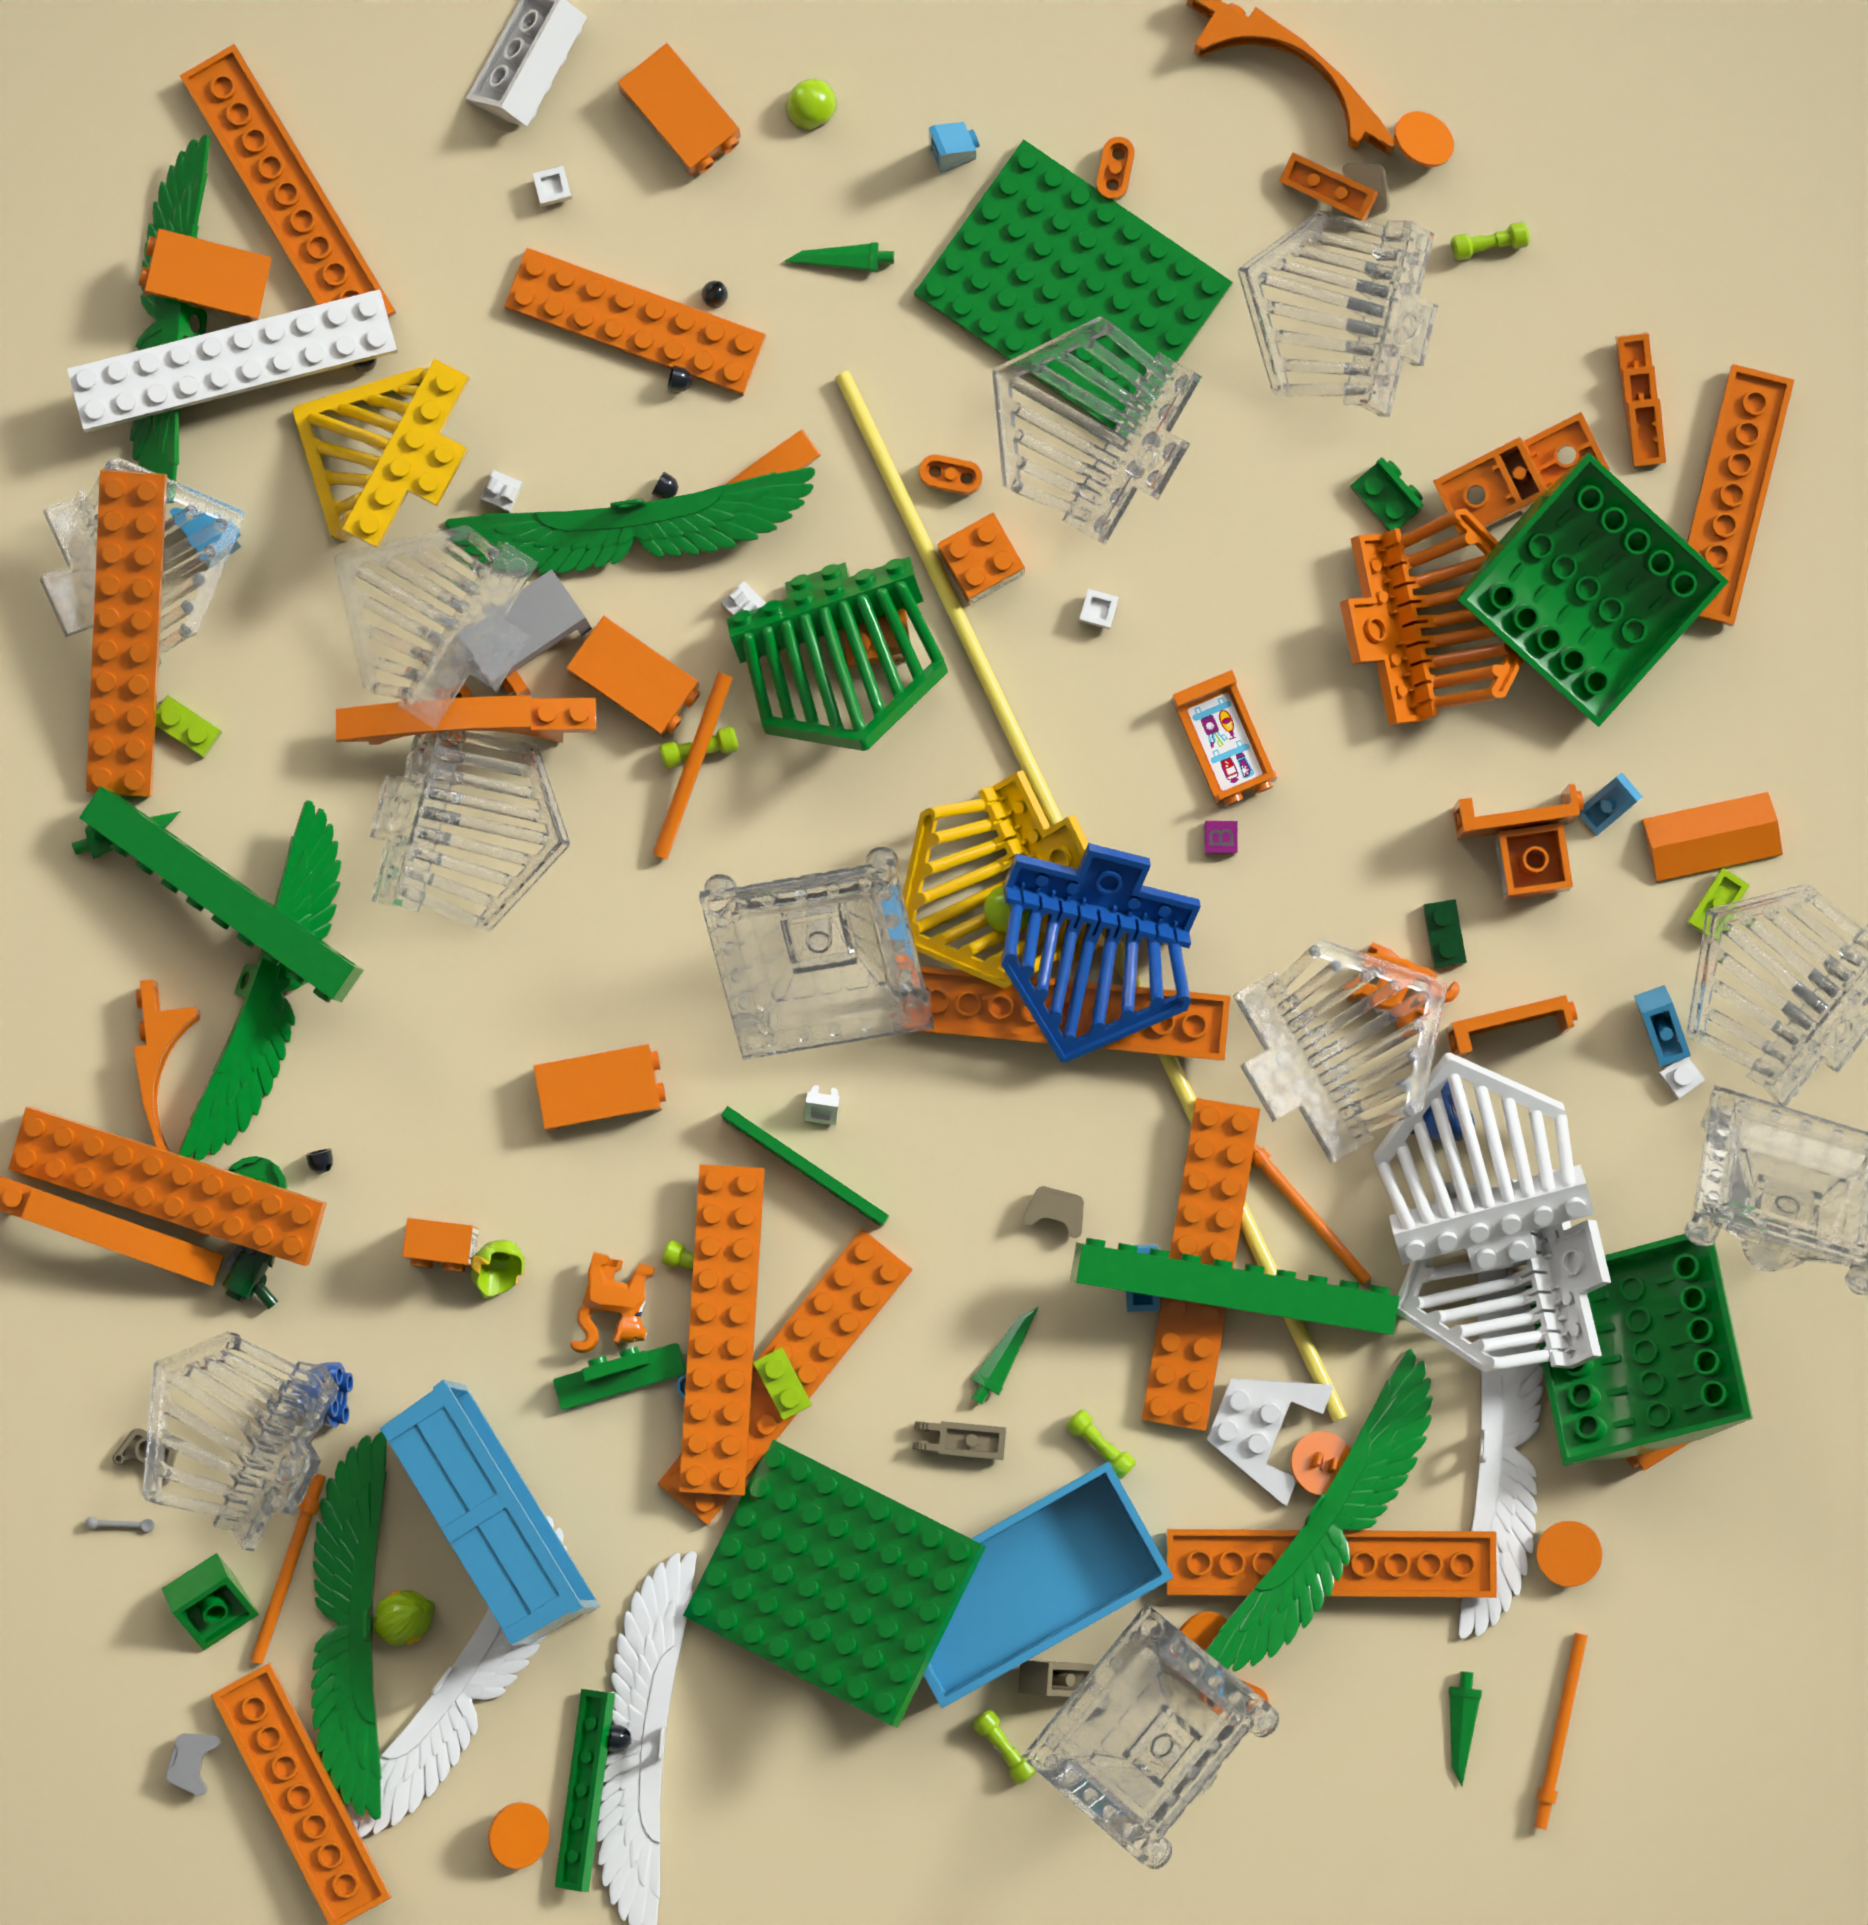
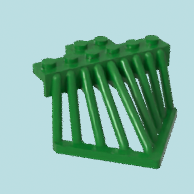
[727,557,948,751]

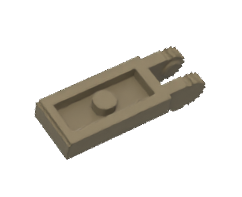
[912,1421,1006,1460]

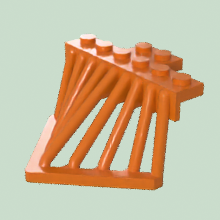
[1340,509,1524,726]

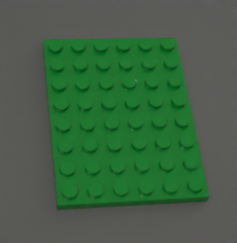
[914,139,1233,439]
[683,1440,986,1728]

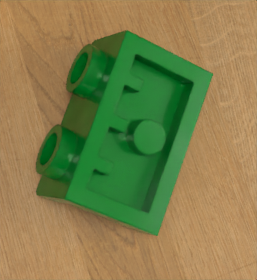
[1350,457,1423,531]

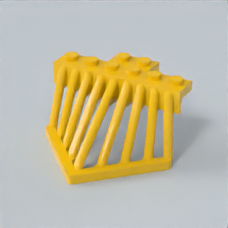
[293,358,470,549]
[893,770,1105,989]

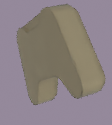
[1342,163,1390,223]
[1023,1186,1084,1238]
[113,1428,178,1486]

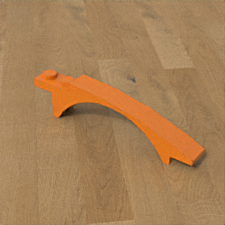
[1186,0,1396,156]
[336,695,596,745]
[133,979,210,1237]
[0,1176,225,1286]

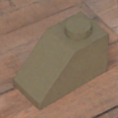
[1018,1660,1094,1698]

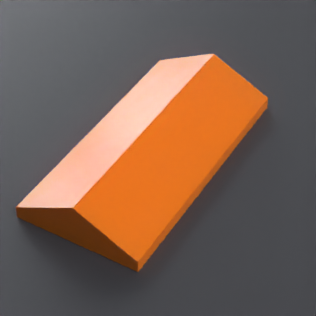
[1642,792,1783,882]

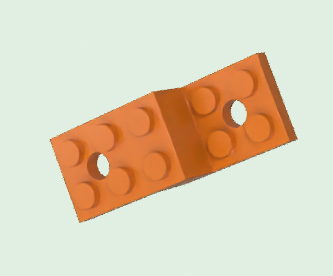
[1433,412,1610,535]

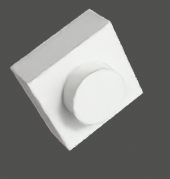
[533,166,572,207]
[1079,589,1119,630]
[1658,1057,1705,1100]

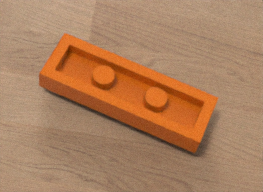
[1279,152,1379,221]

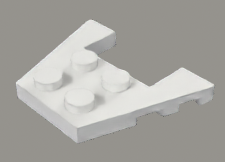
[1207,1378,1334,1505]

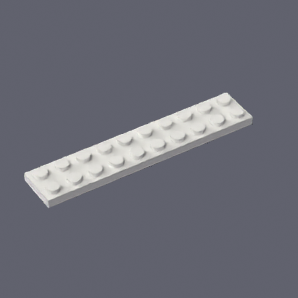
[67,289,397,433]

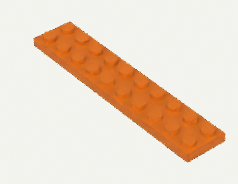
[180,44,396,318]
[86,469,167,797]
[901,965,1231,1061]
[1142,1098,1261,1431]
[8,1106,327,1266]
[679,1164,765,1496]
[657,1229,913,1525]
[1167,1529,1497,1598]

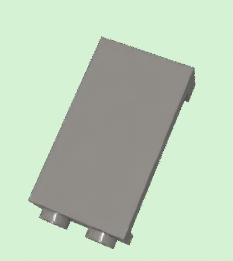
[456,569,592,693]

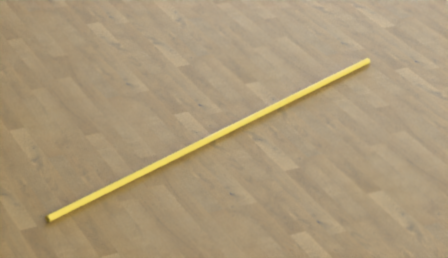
[835,371,1348,1422]

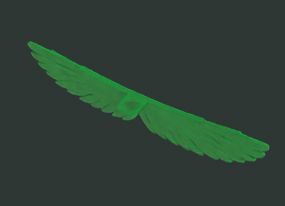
[130,135,210,503]
[445,467,815,574]
[178,800,341,1161]
[1198,1349,1433,1673]
[311,1432,387,1820]

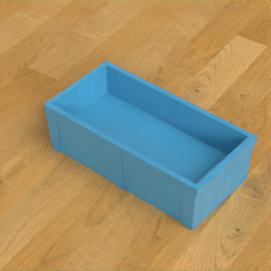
[380,1379,601,1645]
[924,1461,1174,1708]

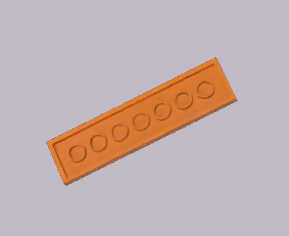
[504,248,766,396]
[1687,364,1794,627]
[211,1663,392,1925]

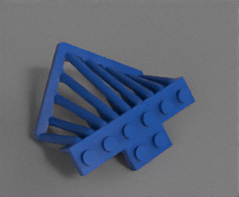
[1001,843,1201,1063]

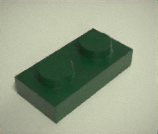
[1423,899,1467,969]

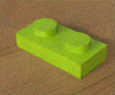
[156,695,222,758]
[1687,868,1750,940]
[753,1347,812,1421]

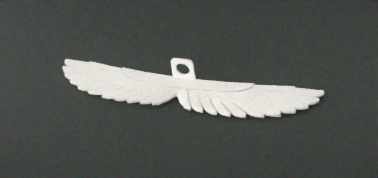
[1458,1268,1543,1639]
[343,1516,568,1838]
[596,1551,697,1925]

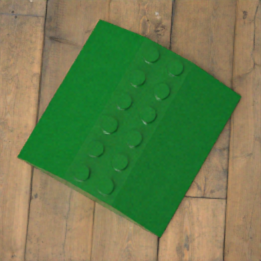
[1457,452,1729,727]
[1527,1227,1753,1466]

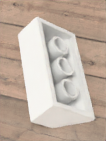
[466,0,587,127]

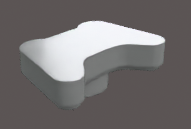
[166,1733,220,1796]

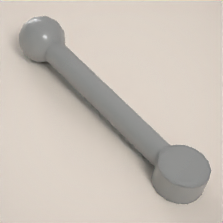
[85,1517,154,1532]

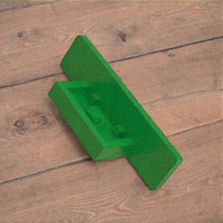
[553,1343,686,1410]

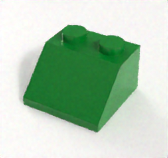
[162,1553,259,1651]

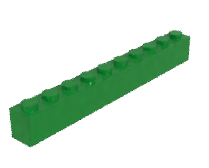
[79,786,364,1003]
[1070,1238,1400,1335]

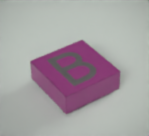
[1205,821,1238,854]

